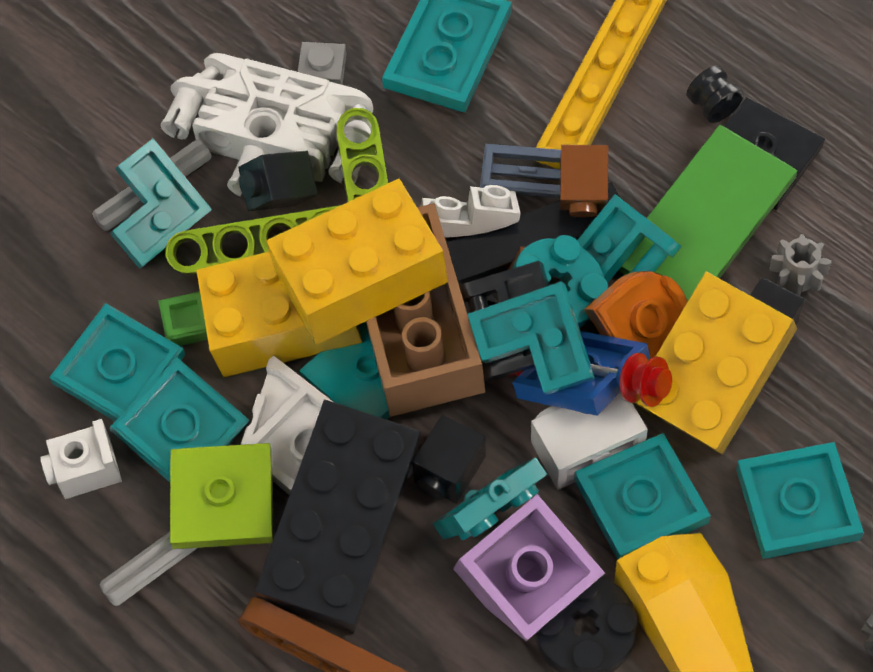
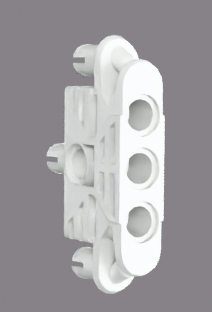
[161,53,373,197]

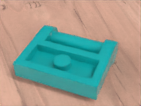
[577,194,681,283]

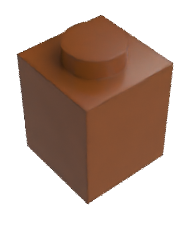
[560,145,608,218]

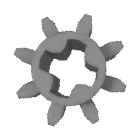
[769,234,831,296]

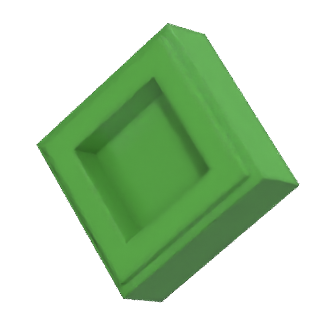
[158,292,208,346]

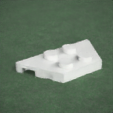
[241,355,413,495]

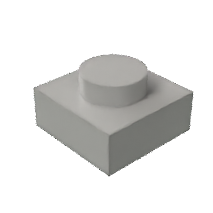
[298,42,347,85]

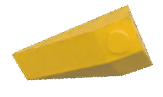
[614,533,754,672]

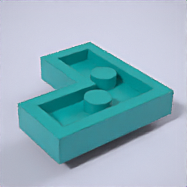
[110,138,212,269]
[468,282,595,395]

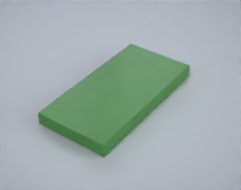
[618,125,797,301]

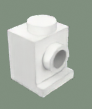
[40,419,122,499]

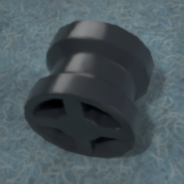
[686,66,744,123]

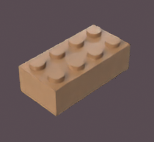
[366,203,486,417]

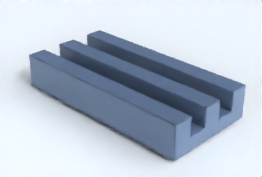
[480,144,561,198]

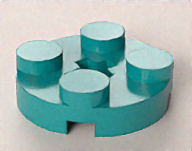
[512,235,608,328]

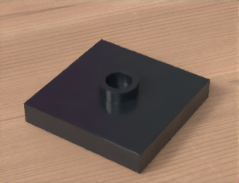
[724,97,825,210]

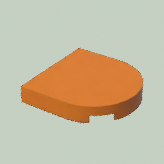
[584,271,688,358]

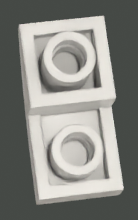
[421,185,521,237]

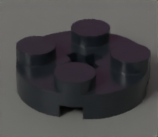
[535,577,638,672]

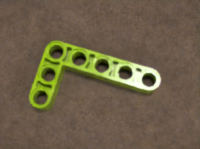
[166,108,388,275]

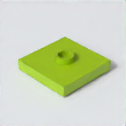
[170,443,274,549]

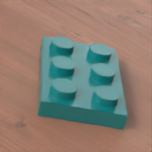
[382,0,512,113]

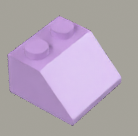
[454,494,605,641]

